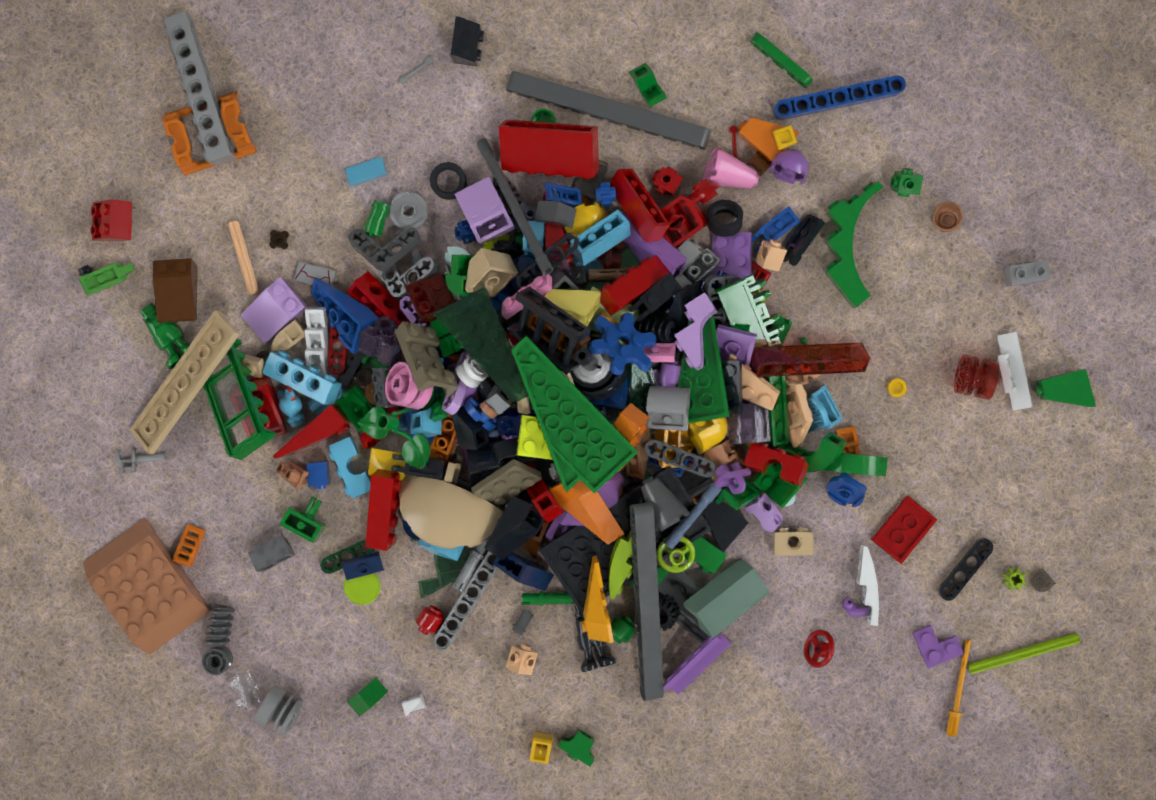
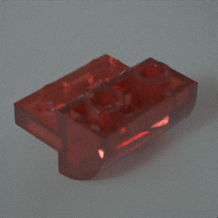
[404,273,457,323]

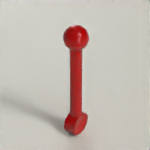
[729,126,739,160]

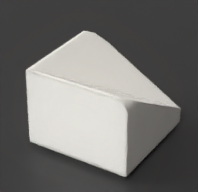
[402,694,426,716]

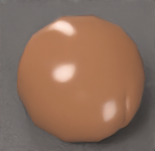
[933,201,963,232]

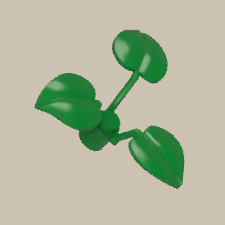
[357,389,435,469]

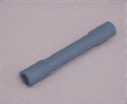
[663,482,722,550]

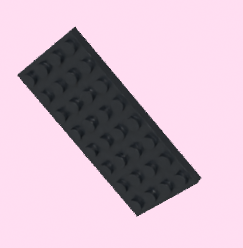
[539,466,712,613]

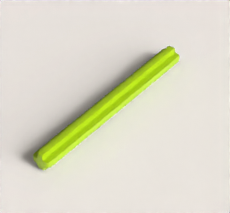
[968,633,1080,674]

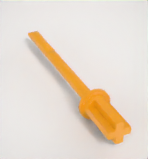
[946,639,971,737]

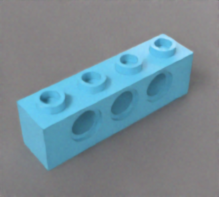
[262,350,342,405]

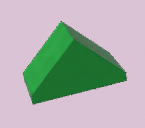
[347,677,388,716]

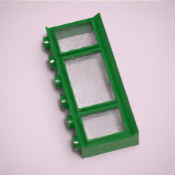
[203,339,276,460]

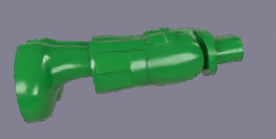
[140,303,191,369]

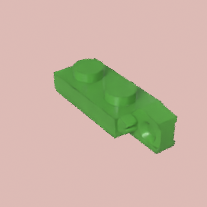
[78,263,135,297]

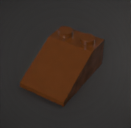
[153,258,198,323]

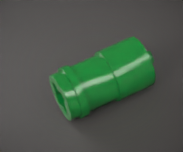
[363,200,390,238]

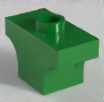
[557,729,594,767]

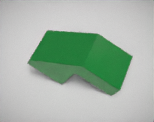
[629,63,667,107]

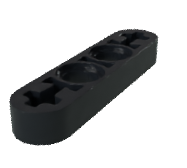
[517,232,579,288]
[938,538,993,601]

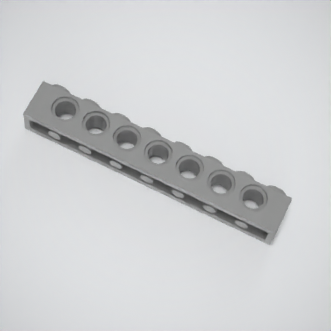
[164,11,236,166]

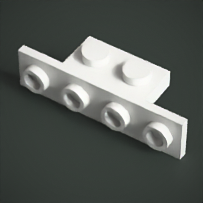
[996,332,1033,411]

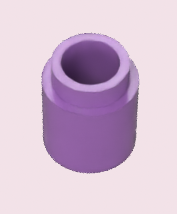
[658,360,681,387]

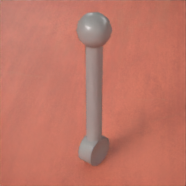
[399,57,433,83]

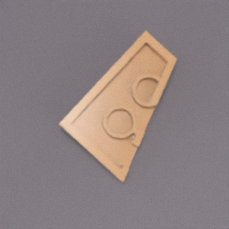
[729,353,780,410]

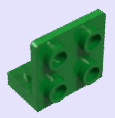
[749,463,808,508]

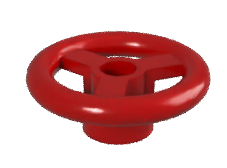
[804,629,835,668]

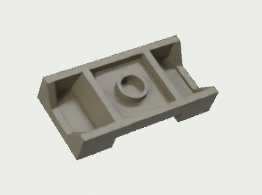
[395,321,458,397]

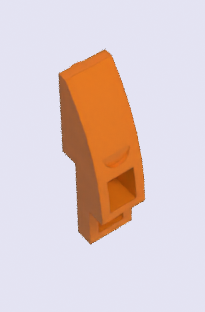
[429,414,457,480]

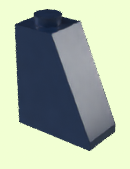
[493,552,554,591]

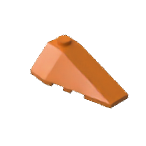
[549,480,624,544]

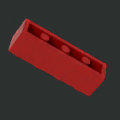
[610,168,670,242]
[600,255,670,317]
[365,469,402,551]

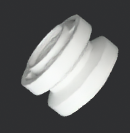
[456,356,488,388]

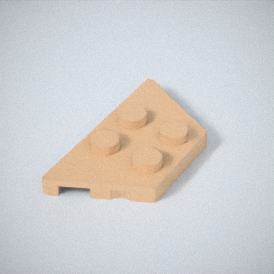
[785,377,813,448]

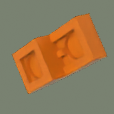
[836,426,861,455]

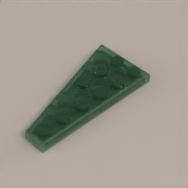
[433,287,529,403]

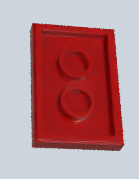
[871,495,937,564]

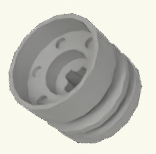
[254,685,303,737]

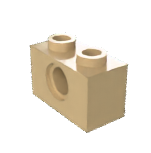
[772,527,814,556]

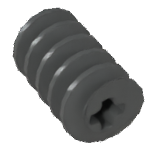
[204,604,235,646]

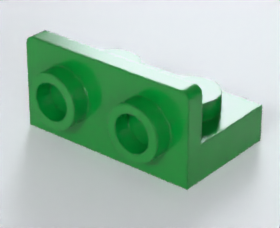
[715,478,761,511]

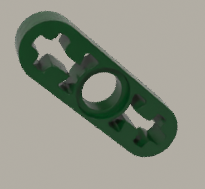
[320,540,373,574]

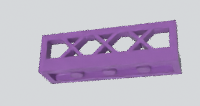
[663,632,732,695]

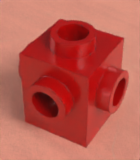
[651,166,683,197]

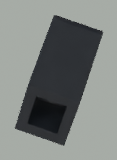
[452,405,489,450]

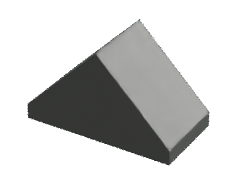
[534,201,577,229]

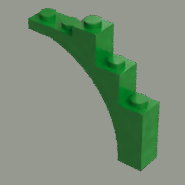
[825,181,883,309]

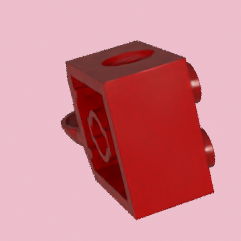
[661,178,721,248]

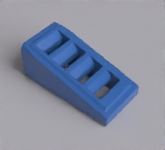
[545,182,582,208]

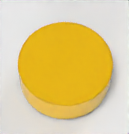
[887,378,907,397]

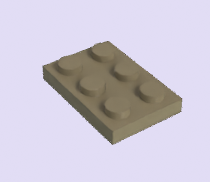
[472,459,542,506]

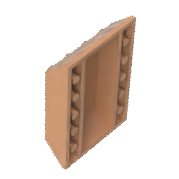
[83,518,211,655]

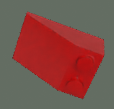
[230,375,287,437]

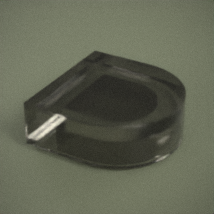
[1031,568,1056,592]

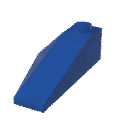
[311,278,379,354]

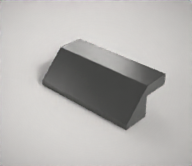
[658,572,709,643]

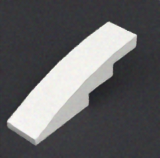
[305,307,329,387]
[856,545,879,626]

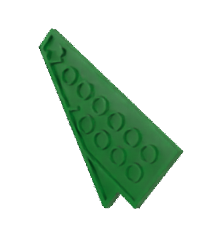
[511,336,638,493]

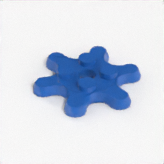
[588,312,656,375]

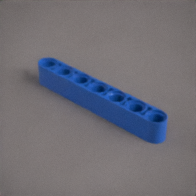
[773,75,906,120]

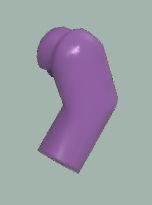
[842,598,869,617]

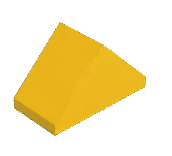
[529,731,553,764]

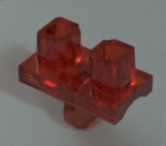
[597,240,624,269]

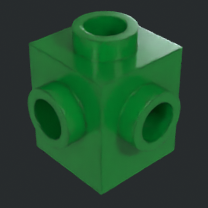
[890,168,923,197]

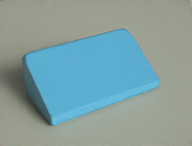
[345,157,388,187]

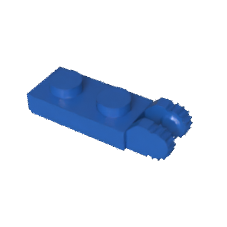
[752,206,800,253]

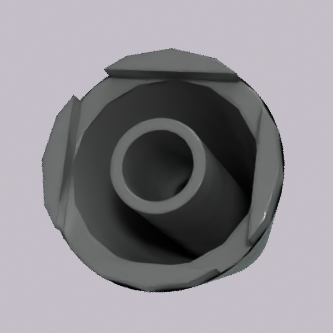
[641,476,690,533]

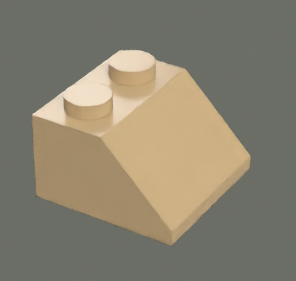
[465,248,518,297]

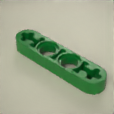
[750,32,813,88]

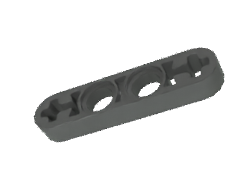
[643,438,715,477]

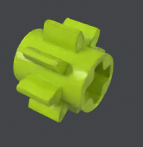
[1001,567,1027,591]

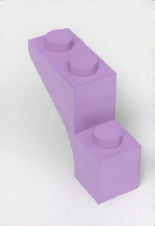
[675,293,717,370]

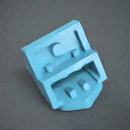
[806,385,843,433]

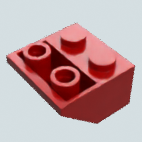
[90,199,132,241]

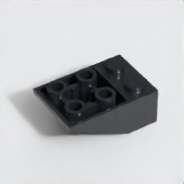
[665,281,700,351]
[484,496,545,560]

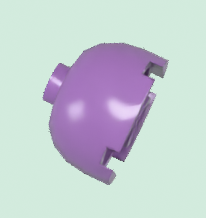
[769,149,809,185]

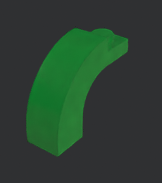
[778,432,847,473]
[823,453,888,476]

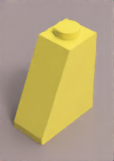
[544,289,601,326]

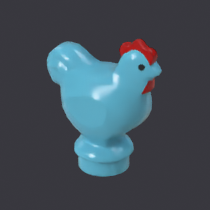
[277,386,305,427]

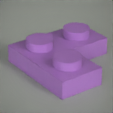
[912,625,964,669]

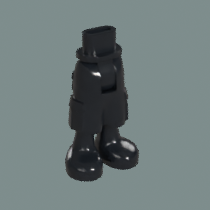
[575,605,616,672]

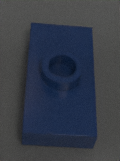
[341,552,384,580]

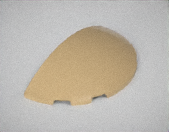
[399,475,503,549]

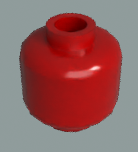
[416,605,444,635]

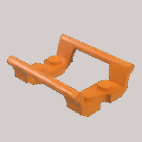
[162,91,257,176]

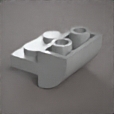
[646,386,690,431]

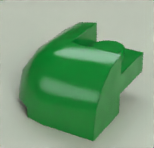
[445,254,479,296]

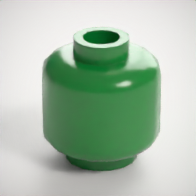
[611,614,636,644]

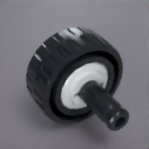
[564,333,629,401]

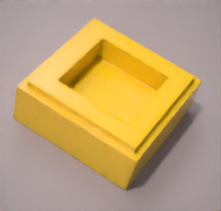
[772,125,798,150]

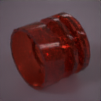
[954,354,999,400]

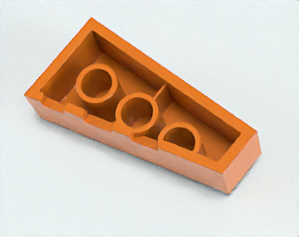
[613,403,650,472]

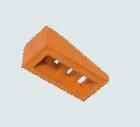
[172,524,206,567]

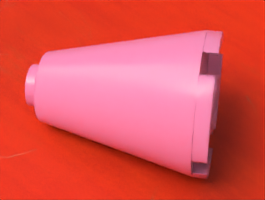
[703,147,759,189]

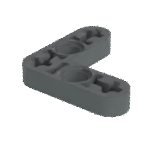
[348,228,420,271]
[378,253,439,299]

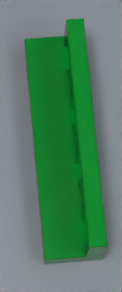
[755,366,789,446]

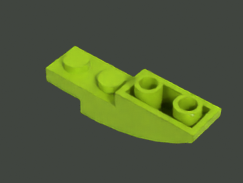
[608,530,633,600]

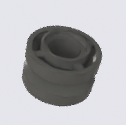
[202,646,233,675]

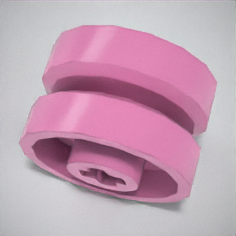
[385,362,434,410]

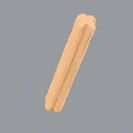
[228,221,259,295]

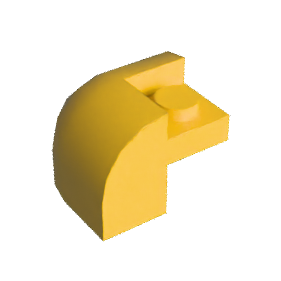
[565,202,608,240]
[688,418,728,455]

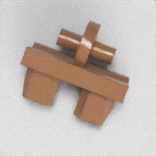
[276,460,309,490]

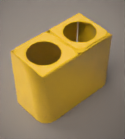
[368,446,405,481]

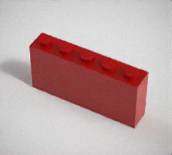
[499,120,599,179]

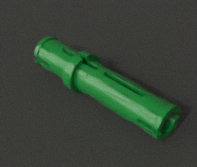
[522,591,575,606]

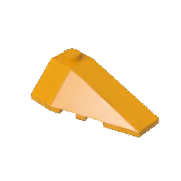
[581,556,614,643]

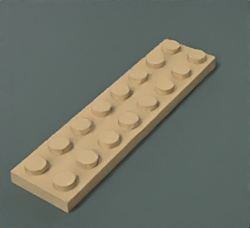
[130,310,240,454]

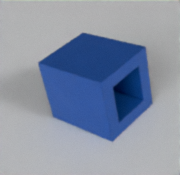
[307,461,331,490]

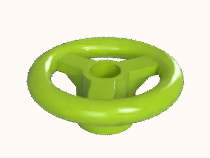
[657,536,695,573]

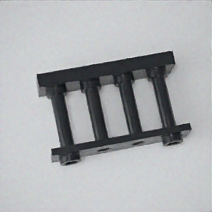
[506,286,591,374]

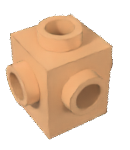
[506,644,538,675]

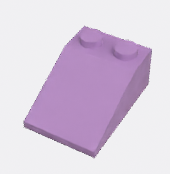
[241,277,308,344]

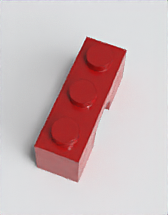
[743,442,809,487]

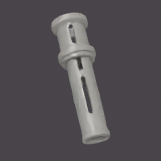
[452,540,486,593]

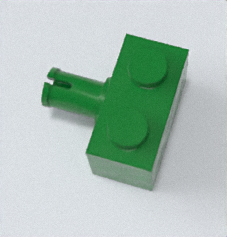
[279,496,326,543]

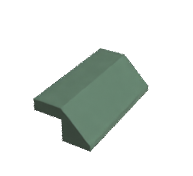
[684,558,769,639]

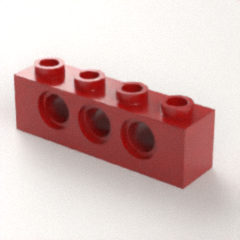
[347,271,411,345]

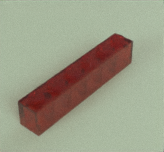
[750,342,870,377]

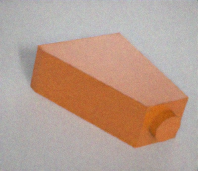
[738,117,799,162]

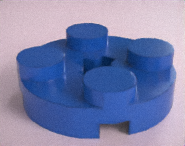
[464,396,500,431]
[826,473,867,507]

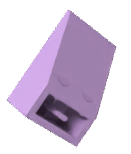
[455,177,515,246]

